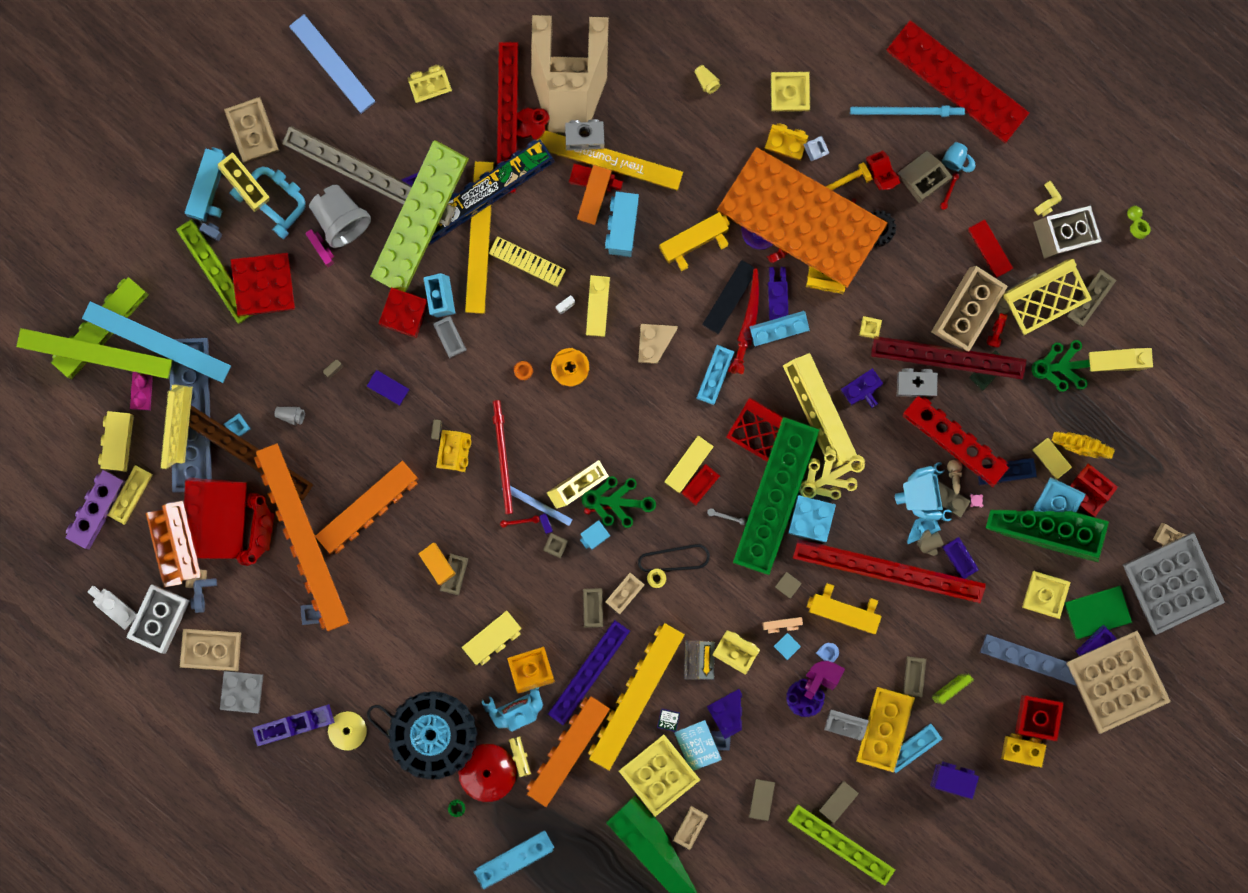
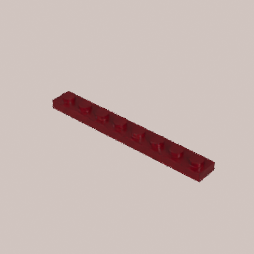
[871,336,1026,380]

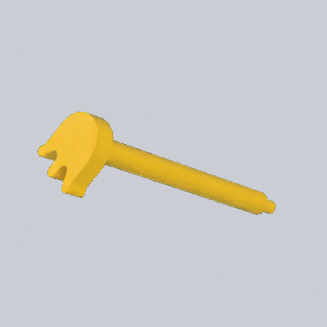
[825,162,872,190]

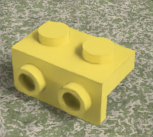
[712,630,760,675]

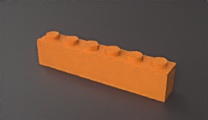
[315,460,419,554]
[526,696,610,807]

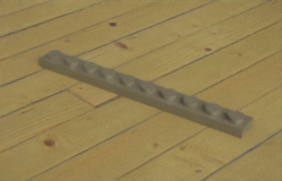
[282,126,456,226]

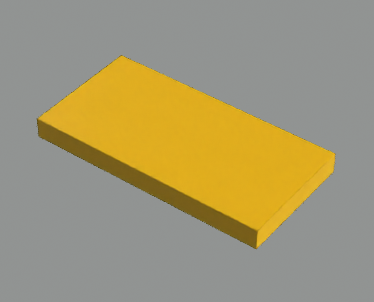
[856,687,915,772]

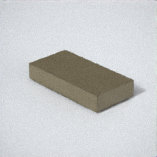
[440,554,469,596]
[583,588,603,627]
[903,656,926,697]
[749,779,775,821]
[819,781,859,823]

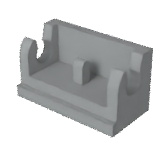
[824,709,869,741]

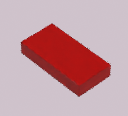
[681,464,720,506]

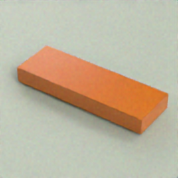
[577,164,612,225]

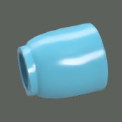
[942,142,976,172]

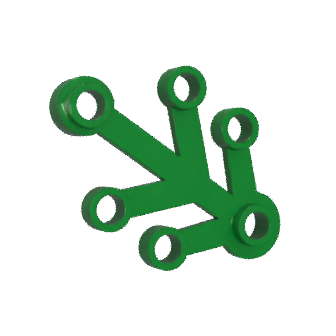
[1031,340,1090,392]
[581,476,656,528]

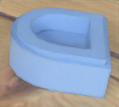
[816,643,839,662]

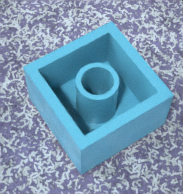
[788,495,836,543]

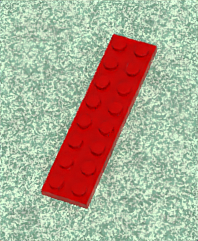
[886,20,1030,143]

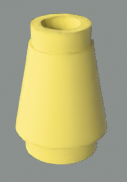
[695,65,720,94]

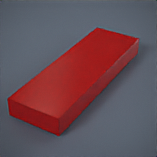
[968,219,1013,278]

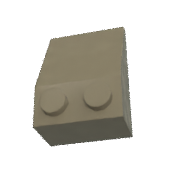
[1033,206,1101,258]

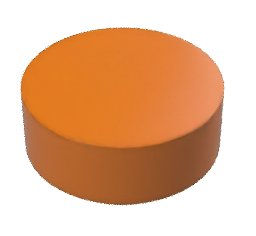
[514,361,533,381]

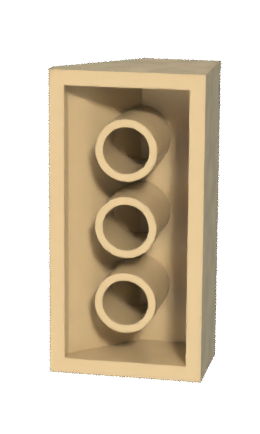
[931,266,1008,352]

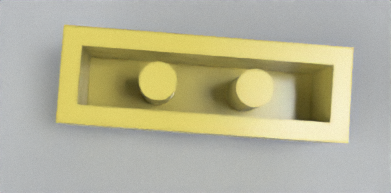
[218,152,270,212]
[98,411,134,472]
[462,611,522,666]

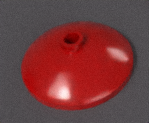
[458,744,517,802]

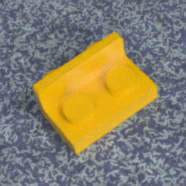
[765,123,808,161]
[436,430,471,472]

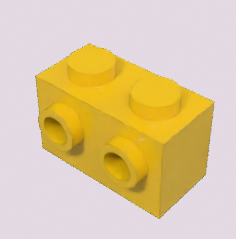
[1001,733,1046,768]

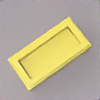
[1033,438,1072,480]

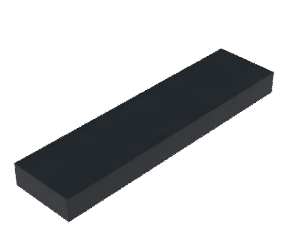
[702,260,758,335]

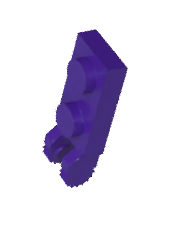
[768,267,789,321]

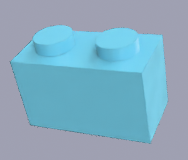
[424,273,456,318]

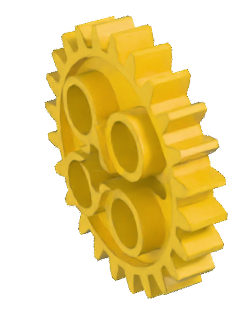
[1051,432,1115,459]

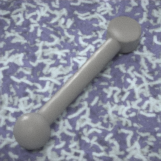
[707,509,746,525]

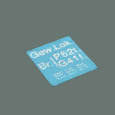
[674,720,722,771]

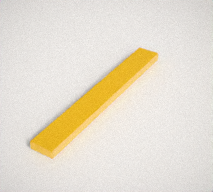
[465,161,494,314]

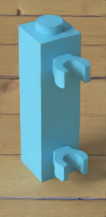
[185,147,226,222]

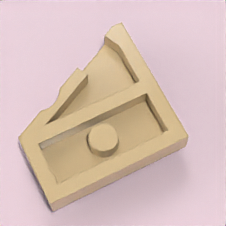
[638,324,677,364]

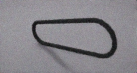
[638,544,710,572]

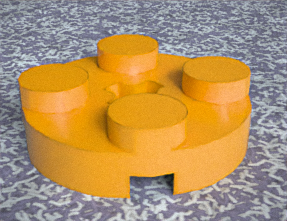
[551,348,589,387]

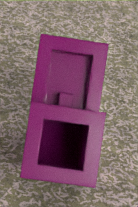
[804,661,845,699]

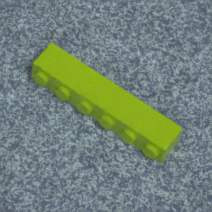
[51,277,149,380]

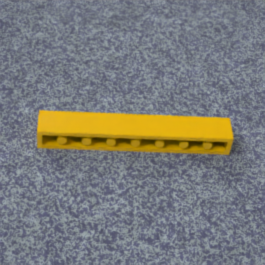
[588,623,685,770]

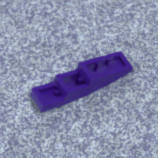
[252,705,335,747]

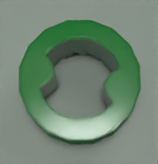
[448,799,465,818]

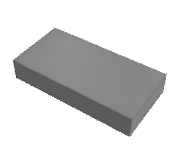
[433,316,467,358]

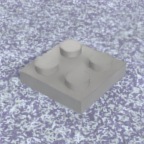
[220,671,263,713]

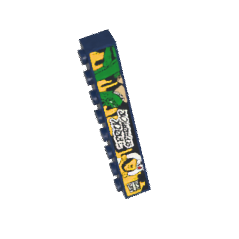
[428,139,555,246]

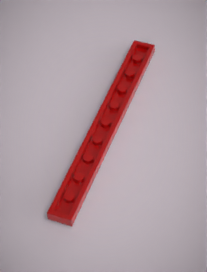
[793,539,986,603]

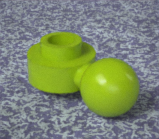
[1127,206,1151,239]

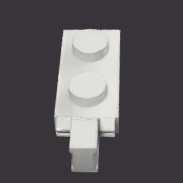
[88,586,137,630]

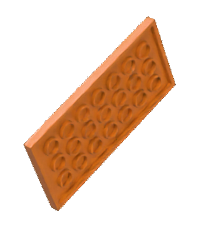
[717,147,888,288]

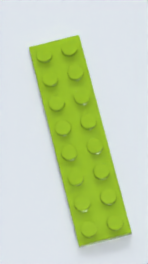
[370,140,469,292]

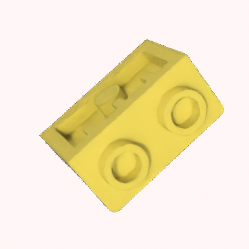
[407,65,452,103]

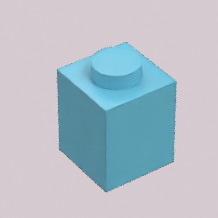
[580,520,610,550]

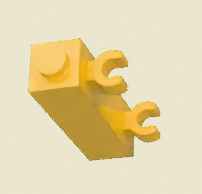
[659,212,730,271]
[806,583,882,634]

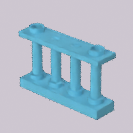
[474,830,554,889]

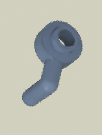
[190,578,217,613]

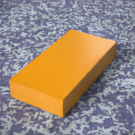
[419,542,456,585]

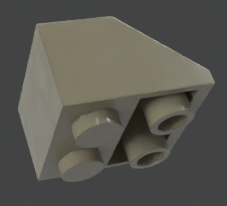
[897,151,952,204]

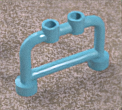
[229,167,306,239]

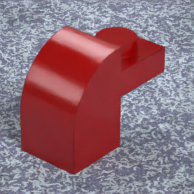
[866,150,900,190]

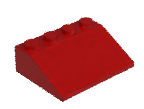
[184,478,247,559]

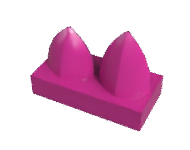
[130,372,153,411]

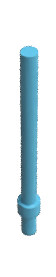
[850,106,965,117]

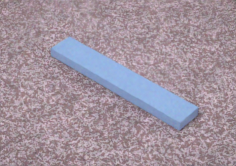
[290,15,375,114]

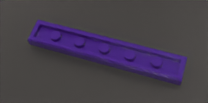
[548,620,630,725]

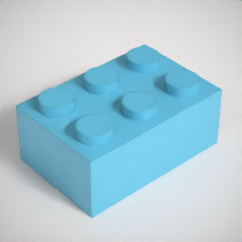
[605,192,639,257]

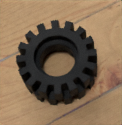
[870,210,896,247]

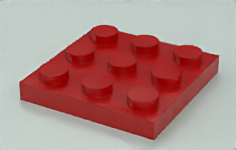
[230,253,295,317]

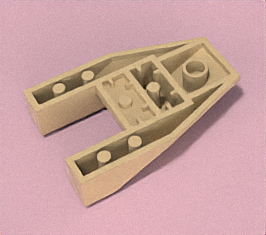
[531,15,609,134]

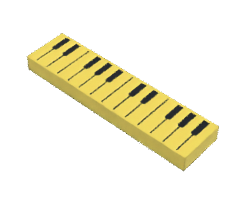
[489,236,566,287]

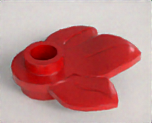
[517,108,550,140]

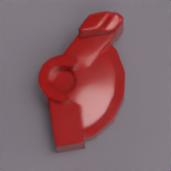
[987,313,1007,348]

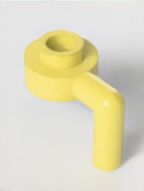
[1034,181,1062,217]

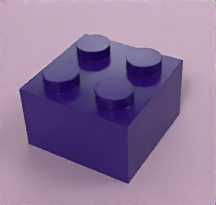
[930,761,979,799]

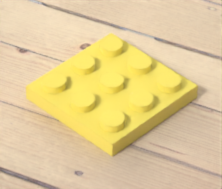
[619,734,700,817]

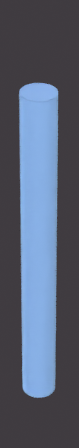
[502,486,573,526]

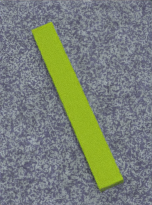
[16,328,173,379]

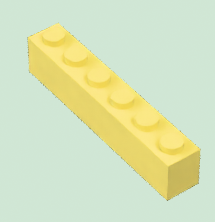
[783,353,857,470]

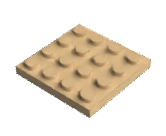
[1066,631,1171,734]

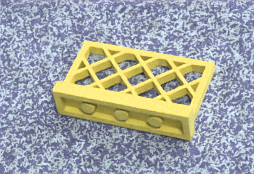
[1002,259,1092,335]
[161,384,193,469]

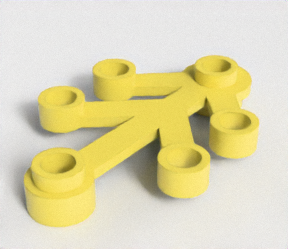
[799,449,865,500]

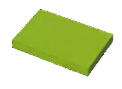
[931,674,973,704]

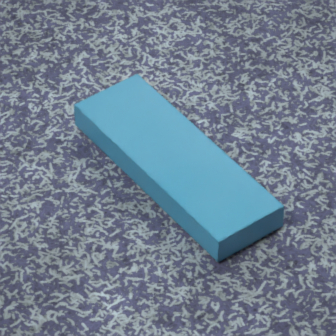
[696,345,735,405]
[895,723,942,773]

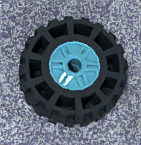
[388,691,477,779]

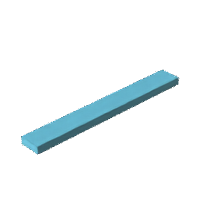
[82,301,231,383]

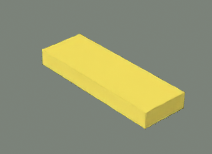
[665,436,713,493]
[107,465,153,525]

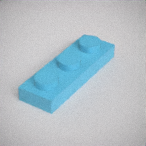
[749,311,810,346]

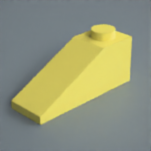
[586,275,610,337]
[1089,348,1153,372]
[547,460,609,509]

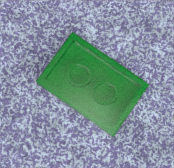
[1064,586,1132,639]

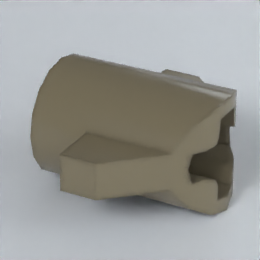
[917,529,944,556]

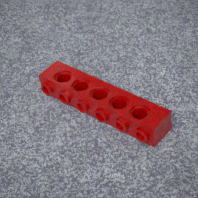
[903,396,1009,487]

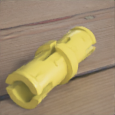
[509,737,531,777]

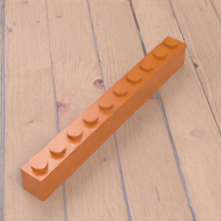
[254,443,349,632]

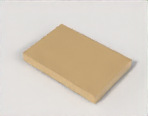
[224,97,279,163]
[180,629,241,671]

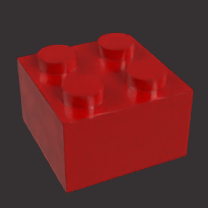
[379,287,428,339]
[1015,695,1064,741]

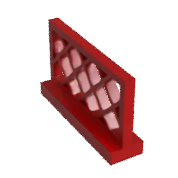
[726,398,783,462]

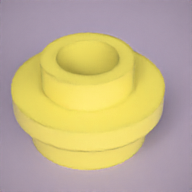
[647,569,666,588]

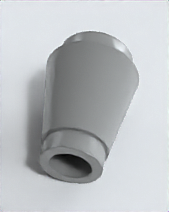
[275,407,305,426]

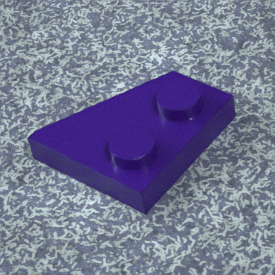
[707,689,742,739]

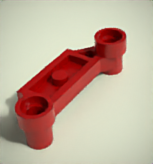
[237,493,275,566]

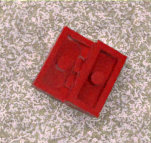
[1070,463,1118,518]

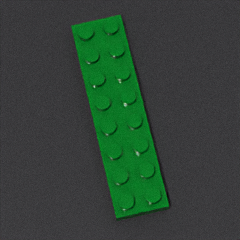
[733,417,820,575]

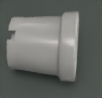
[309,185,371,248]

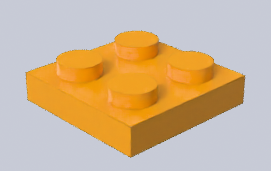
[507,647,555,694]

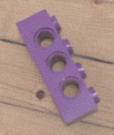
[65,470,126,550]

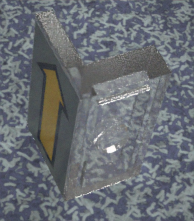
[684,640,715,680]

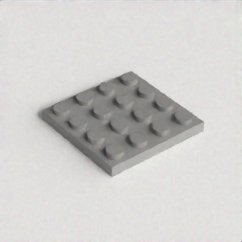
[1123,532,1225,635]

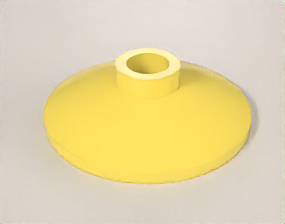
[328,712,367,750]

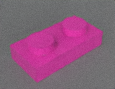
[305,229,334,267]

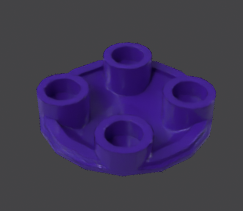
[786,679,825,717]

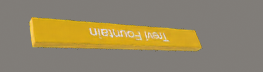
[537,131,683,191]

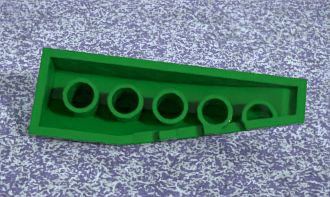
[985,510,1109,563]
[606,796,697,893]

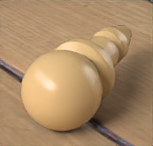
[947,459,962,494]

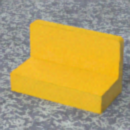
[806,266,845,294]

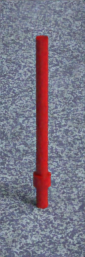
[493,400,513,515]

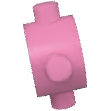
[970,494,983,508]

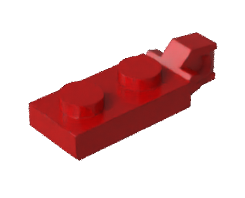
[569,164,623,193]

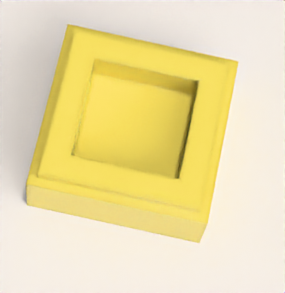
[859,316,882,339]

